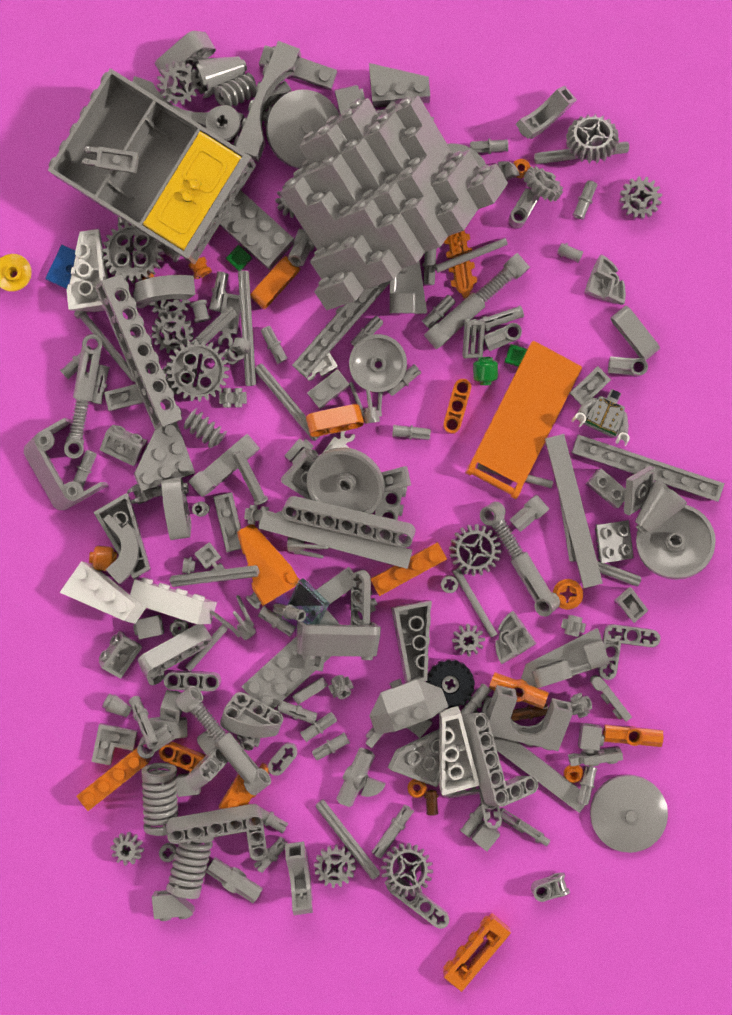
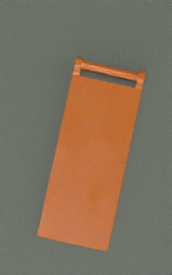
[465,341,582,500]

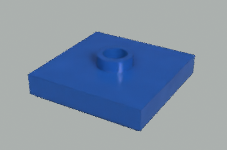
[45,244,76,289]

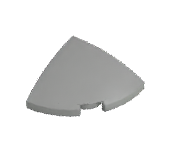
[584,254,626,305]
[495,611,536,664]

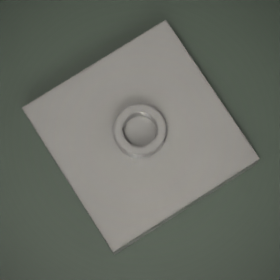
[624,466,655,515]

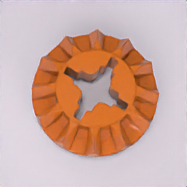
[553,579,583,610]

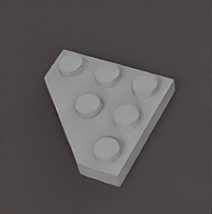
[134,422,195,492]
[388,729,439,787]

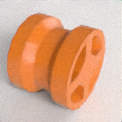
[188,257,212,279]

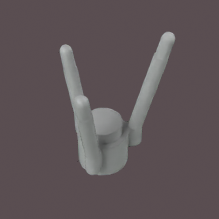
[349,382,383,424]
[287,537,329,559]
[210,595,256,640]

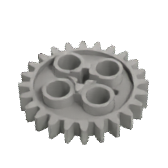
[102,221,165,283]
[166,338,229,402]

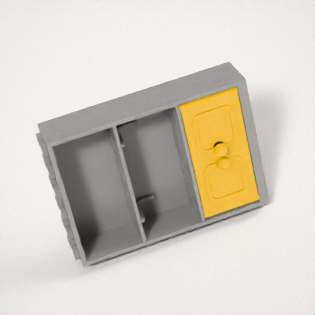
[48,68,256,265]

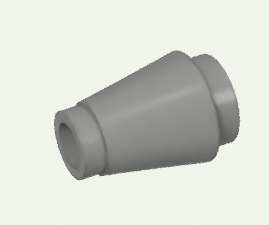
[102,693,132,718]

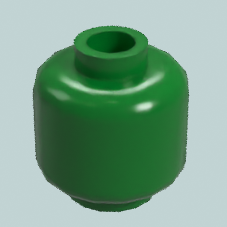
[473,357,498,386]

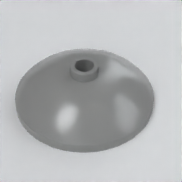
[349,334,407,392]

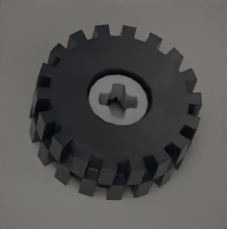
[426,659,475,709]

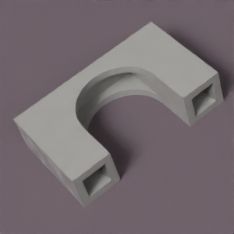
[486,685,573,751]

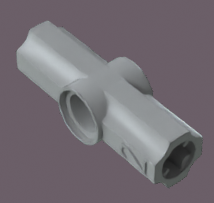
[336,748,375,807]
[206,857,263,903]

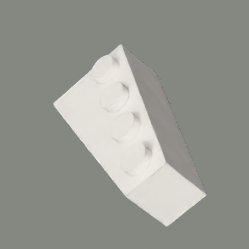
[60,561,146,624]
[130,577,217,624]
[439,706,479,795]

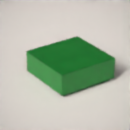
[225,244,253,271]
[504,344,527,367]

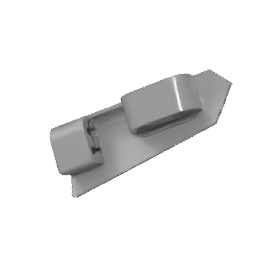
[390,261,427,314]
[521,628,610,688]

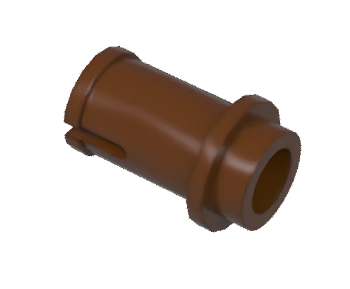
[424,790,439,816]

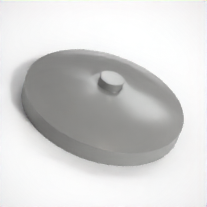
[266,90,340,169]
[307,447,384,514]
[636,505,716,580]
[590,774,668,853]

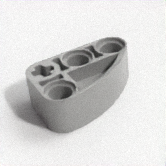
[155,31,216,81]
[161,478,192,540]
[220,692,283,738]

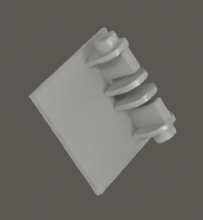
[594,520,634,563]

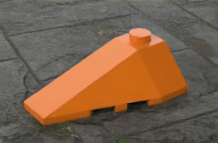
[237,524,301,606]

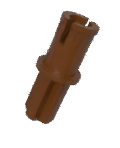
[511,704,548,721]

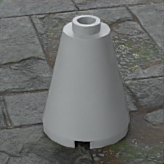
[191,56,247,98]
[635,479,687,534]

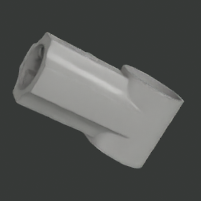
[508,188,540,228]
[288,229,315,267]
[484,323,522,352]
[608,356,648,377]
[509,494,549,532]
[137,724,176,758]

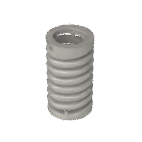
[141,763,178,836]
[166,837,215,899]

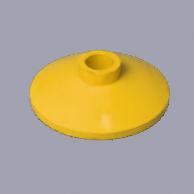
[0,254,32,292]

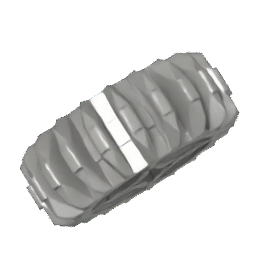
[566,113,619,164]
[449,524,501,576]
[381,843,433,897]

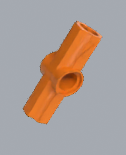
[489,672,549,709]
[603,724,664,747]

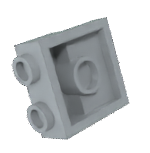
[281,448,319,500]

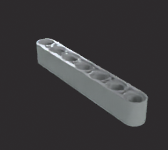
[282,496,416,548]

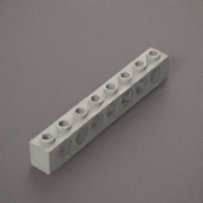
[95,274,182,430]

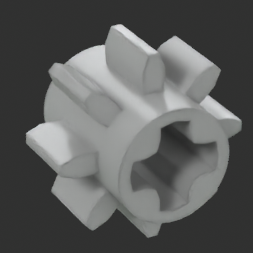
[561,615,586,637]
[328,675,354,699]
[569,693,592,718]
[237,735,260,751]

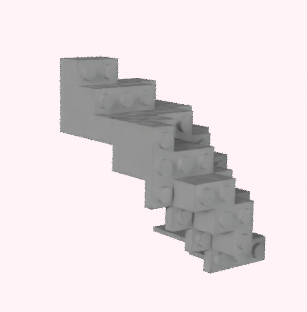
[280,95,508,310]

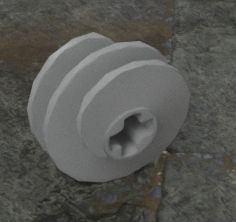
[205,105,241,141]

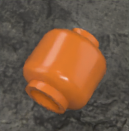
[89,546,117,571]

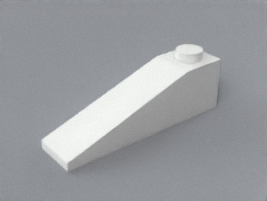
[67,229,108,312]

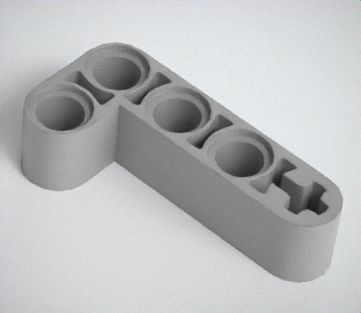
[188,434,260,497]
[138,624,213,685]
[186,731,228,791]

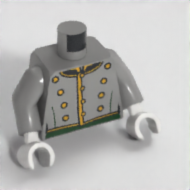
[571,389,630,446]

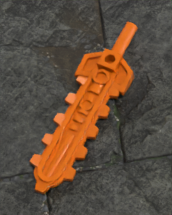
[444,225,477,299]

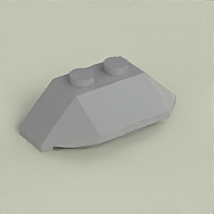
[369,679,449,734]

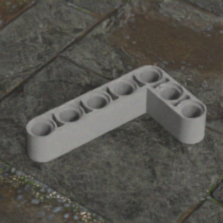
[463,713,538,807]
[166,804,267,861]

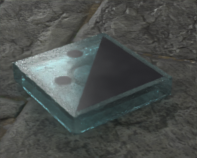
[287,578,330,624]

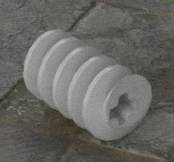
[214,73,257,107]
[184,408,227,448]

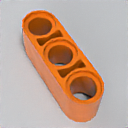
[250,256,301,310]
[443,379,471,434]
[306,404,364,437]
[159,741,206,772]

